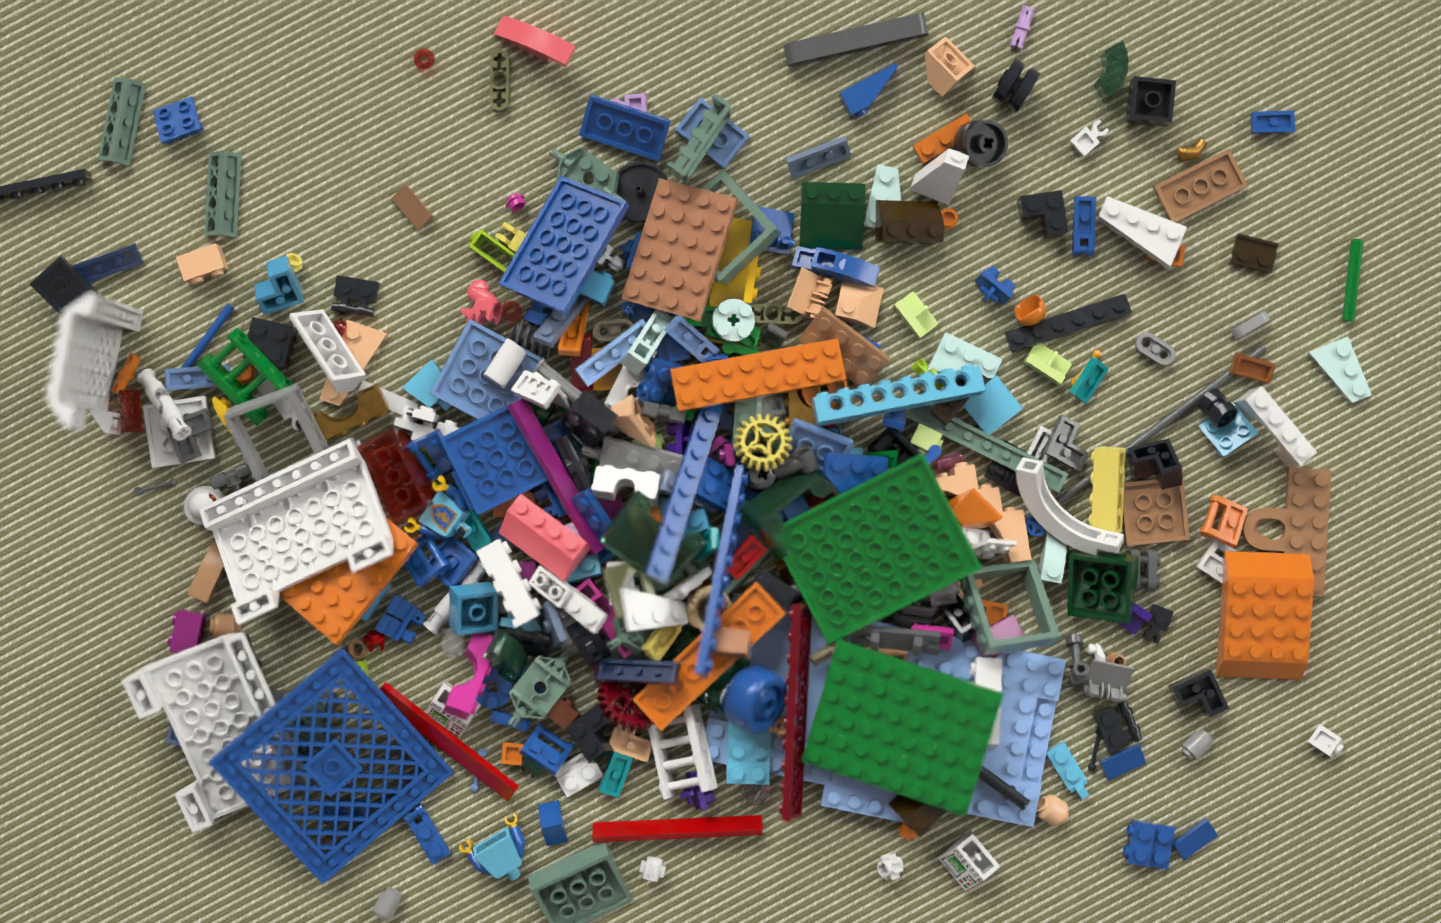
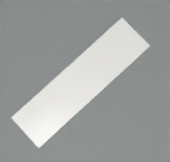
[357,380,418,418]

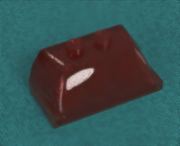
[357,428,437,523]

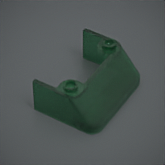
[741,470,840,562]

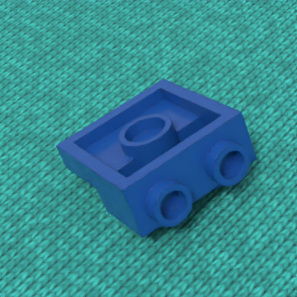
[636,357,686,407]
[1123,819,1175,870]

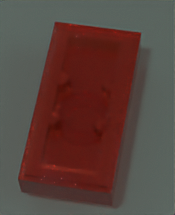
[118,390,142,433]

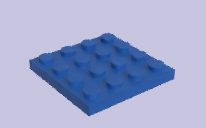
[439,401,548,515]

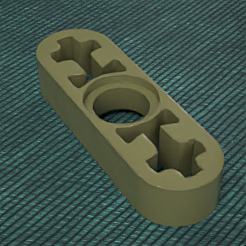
[490,50,510,112]
[749,304,803,324]

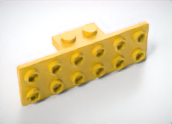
[704,218,761,346]

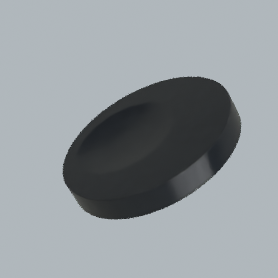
[617,161,668,223]

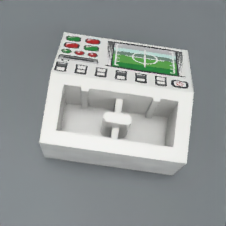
[425,681,481,739]
[938,830,1000,890]

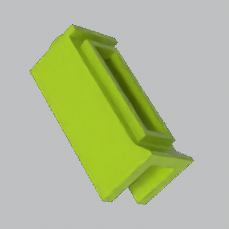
[469,229,515,273]

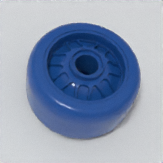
[723,665,787,734]

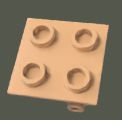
[787,267,833,320]

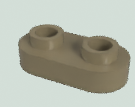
[593,319,634,342]

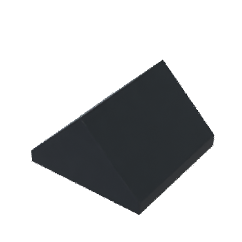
[867,427,921,466]

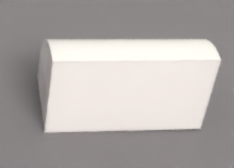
[482,338,527,389]

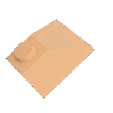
[925,36,975,97]
[835,281,884,329]
[611,395,656,447]

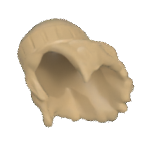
[685,585,733,632]

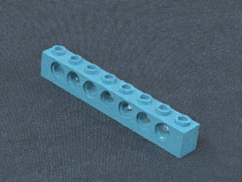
[811,364,986,426]

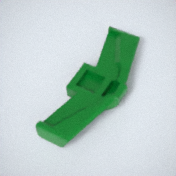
[682,306,761,350]

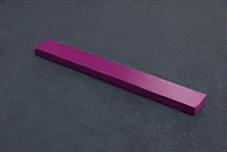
[507,398,605,555]

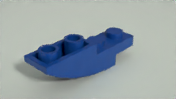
[792,246,880,288]

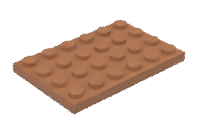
[621,178,739,322]

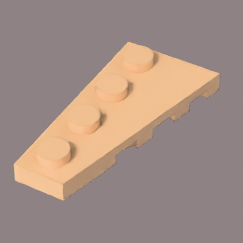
[320,320,388,407]

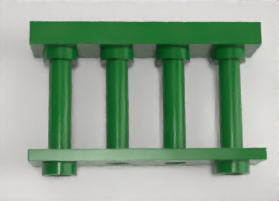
[197,328,294,426]

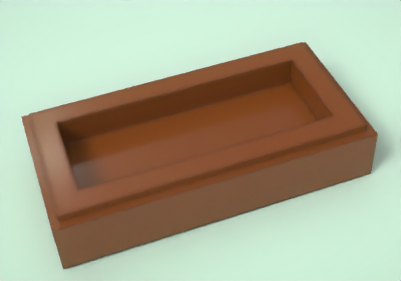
[1229,352,1276,384]

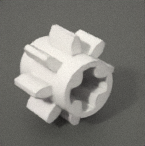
[877,853,904,880]
[639,856,666,882]

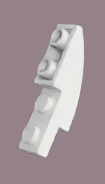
[393,415,460,440]
[529,566,608,633]

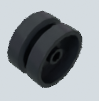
[992,58,1041,113]
[954,120,1008,167]

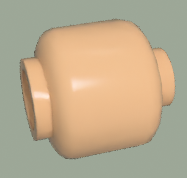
[1037,794,1069,826]

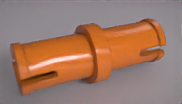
[110,352,142,396]

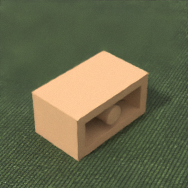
[176,243,229,285]

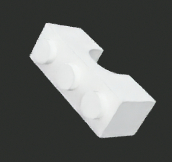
[592,465,661,507]

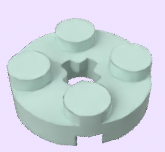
[711,299,755,342]

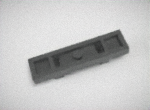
[853,625,941,656]

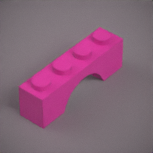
[576,578,634,658]
[443,632,499,720]

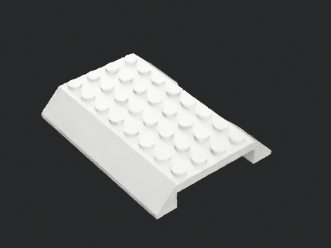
[46,293,143,435]
[199,439,393,625]
[122,632,312,833]

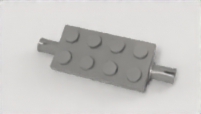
[582,436,684,495]

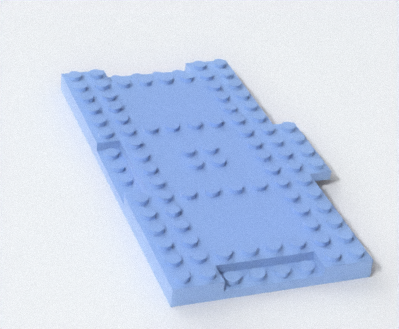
[705,593,1066,827]

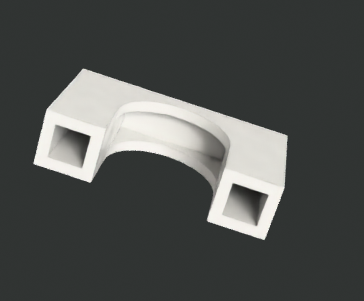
[1233,386,1317,467]

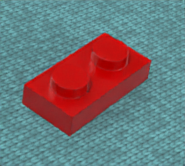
[728,534,768,581]

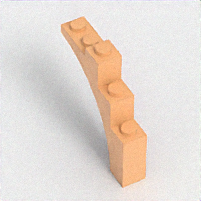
[936,462,1031,563]

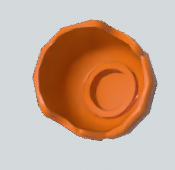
[1014,295,1047,326]

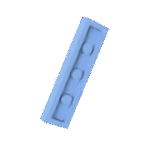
[574,319,646,387]

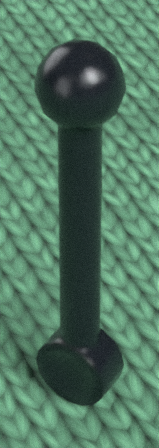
[1088,728,1101,771]

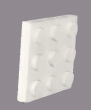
[143,396,216,468]

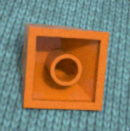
[948,488,1003,529]

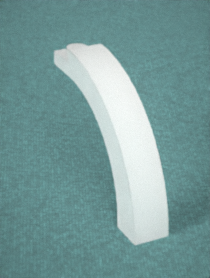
[1016,458,1124,555]

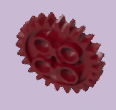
[597,682,655,732]

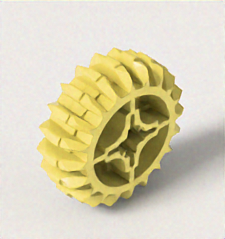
[734,414,792,472]

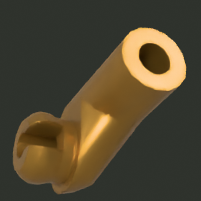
[1176,138,1207,161]

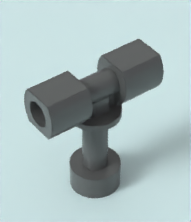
[642,401,686,424]
[209,463,252,492]
[1065,634,1089,687]

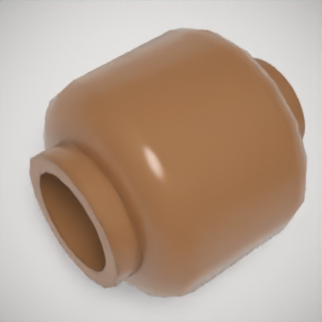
[209,613,241,639]

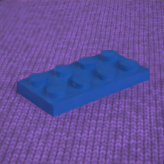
[579,94,671,162]

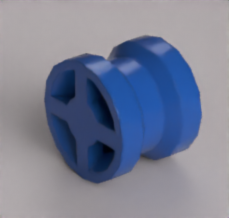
[1025,515,1046,536]

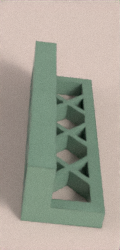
[98,78,146,166]
[204,151,242,238]

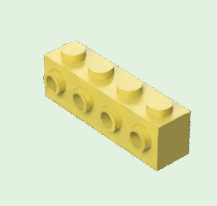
[1089,446,1126,533]

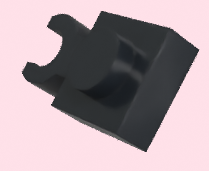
[1143,604,1174,644]

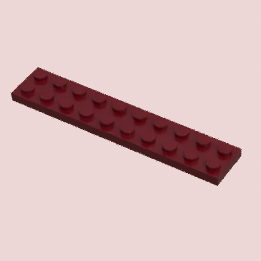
[779,603,812,822]

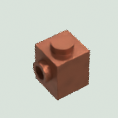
[546,696,580,730]

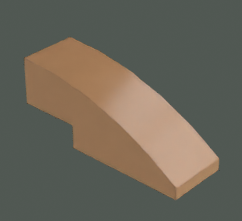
[187,539,226,603]

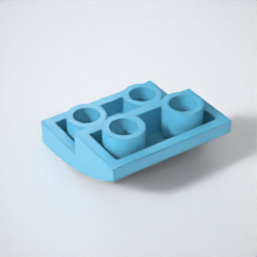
[963,375,1023,435]

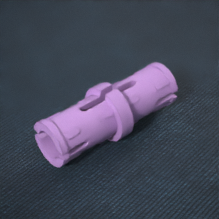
[1009,5,1035,50]

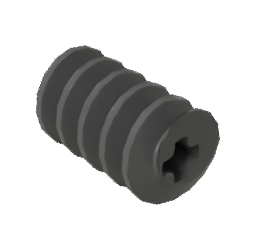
[509,319,554,359]
[747,464,776,491]

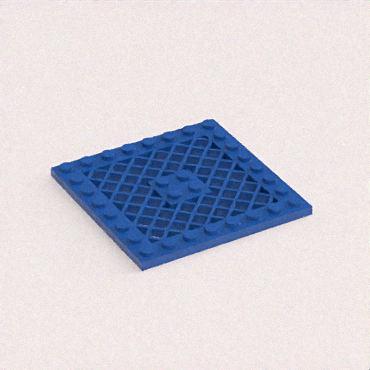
[208,647,454,884]

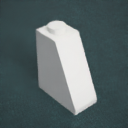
[910,149,969,205]

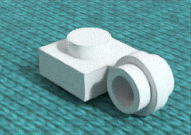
[597,244,625,273]

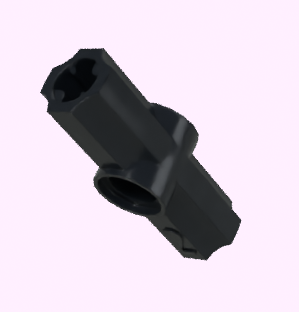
[553,433,593,493]

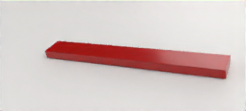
[380,682,519,801]
[592,815,763,843]

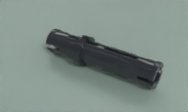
[978,765,1030,811]

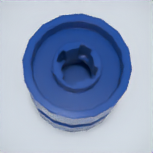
[523,300,554,326]

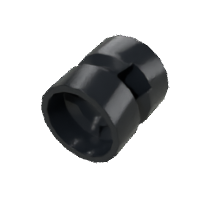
[1197,388,1238,428]

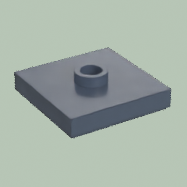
[538,601,567,651]

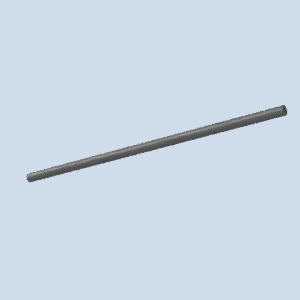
[1055,345,1267,506]

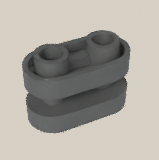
[1128,549,1160,592]
[892,599,938,626]

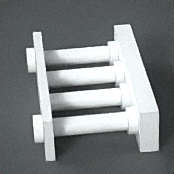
[647,704,718,800]

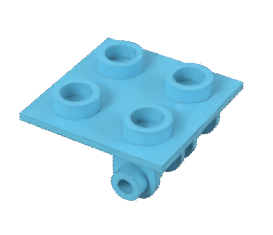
[1198,403,1259,457]

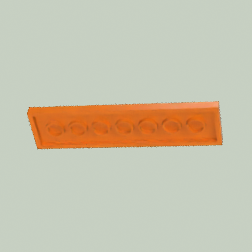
[670,338,846,412]
[632,582,786,731]

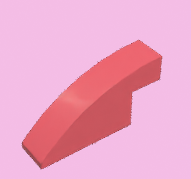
[494,16,576,68]

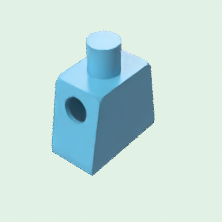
[403,360,453,412]

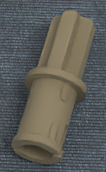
[809,636,849,666]

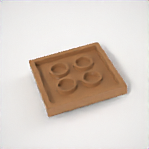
[1123,477,1190,546]

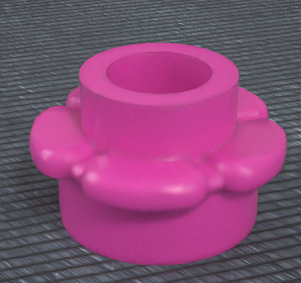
[505,193,526,212]

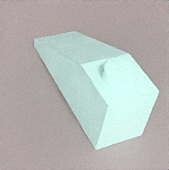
[620,310,673,375]
[1038,530,1067,583]

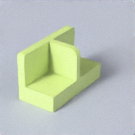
[893,292,938,339]
[1023,344,1072,385]

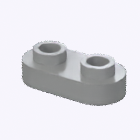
[1135,333,1175,365]

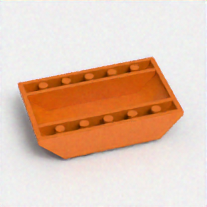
[1216,551,1314,680]

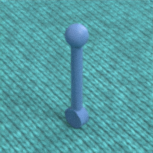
[470,748,487,792]

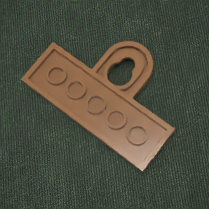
[1242,467,1332,596]

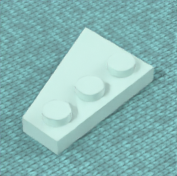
[864,164,901,229]
[928,332,1002,379]
[1307,337,1372,403]

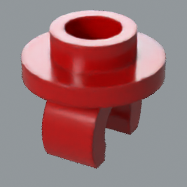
[364,629,385,652]

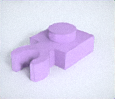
[611,93,648,112]

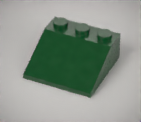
[799,182,866,250]
[1067,549,1139,624]

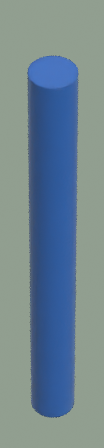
[181,303,234,368]

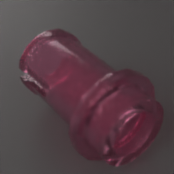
[936,451,964,472]

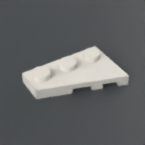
[619,588,688,632]

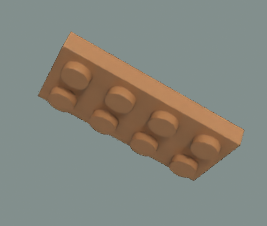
[1153,149,1248,223]
[798,307,891,386]

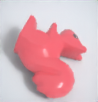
[460,279,503,326]

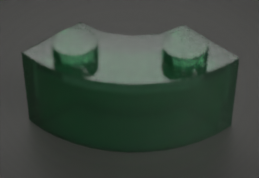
[1093,40,1129,103]
[483,628,528,683]

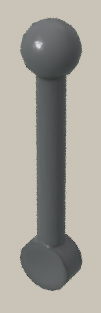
[134,478,177,495]

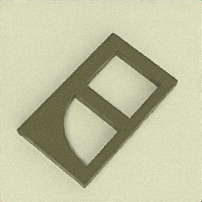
[603,553,690,619]

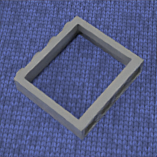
[223,383,329,481]

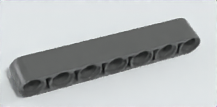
[783,13,929,67]

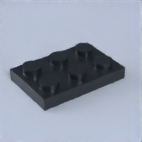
[29,255,102,316]

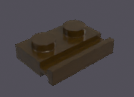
[1229,233,1279,274]

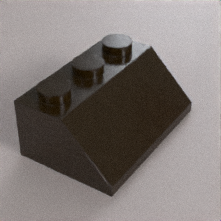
[875,200,944,244]
[888,794,948,837]

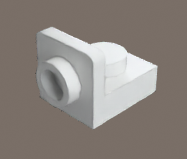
[1308,724,1344,758]

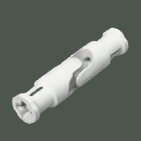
[137,368,191,441]
[422,560,487,635]

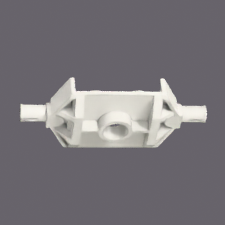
[604,351,658,432]

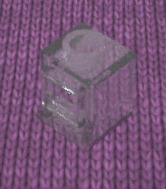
[442,628,465,659]

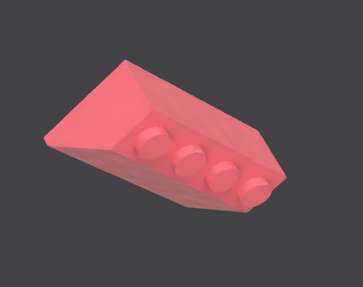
[499,494,591,582]

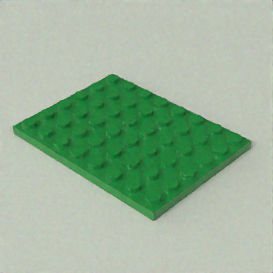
[769,453,982,644]
[801,639,1004,816]

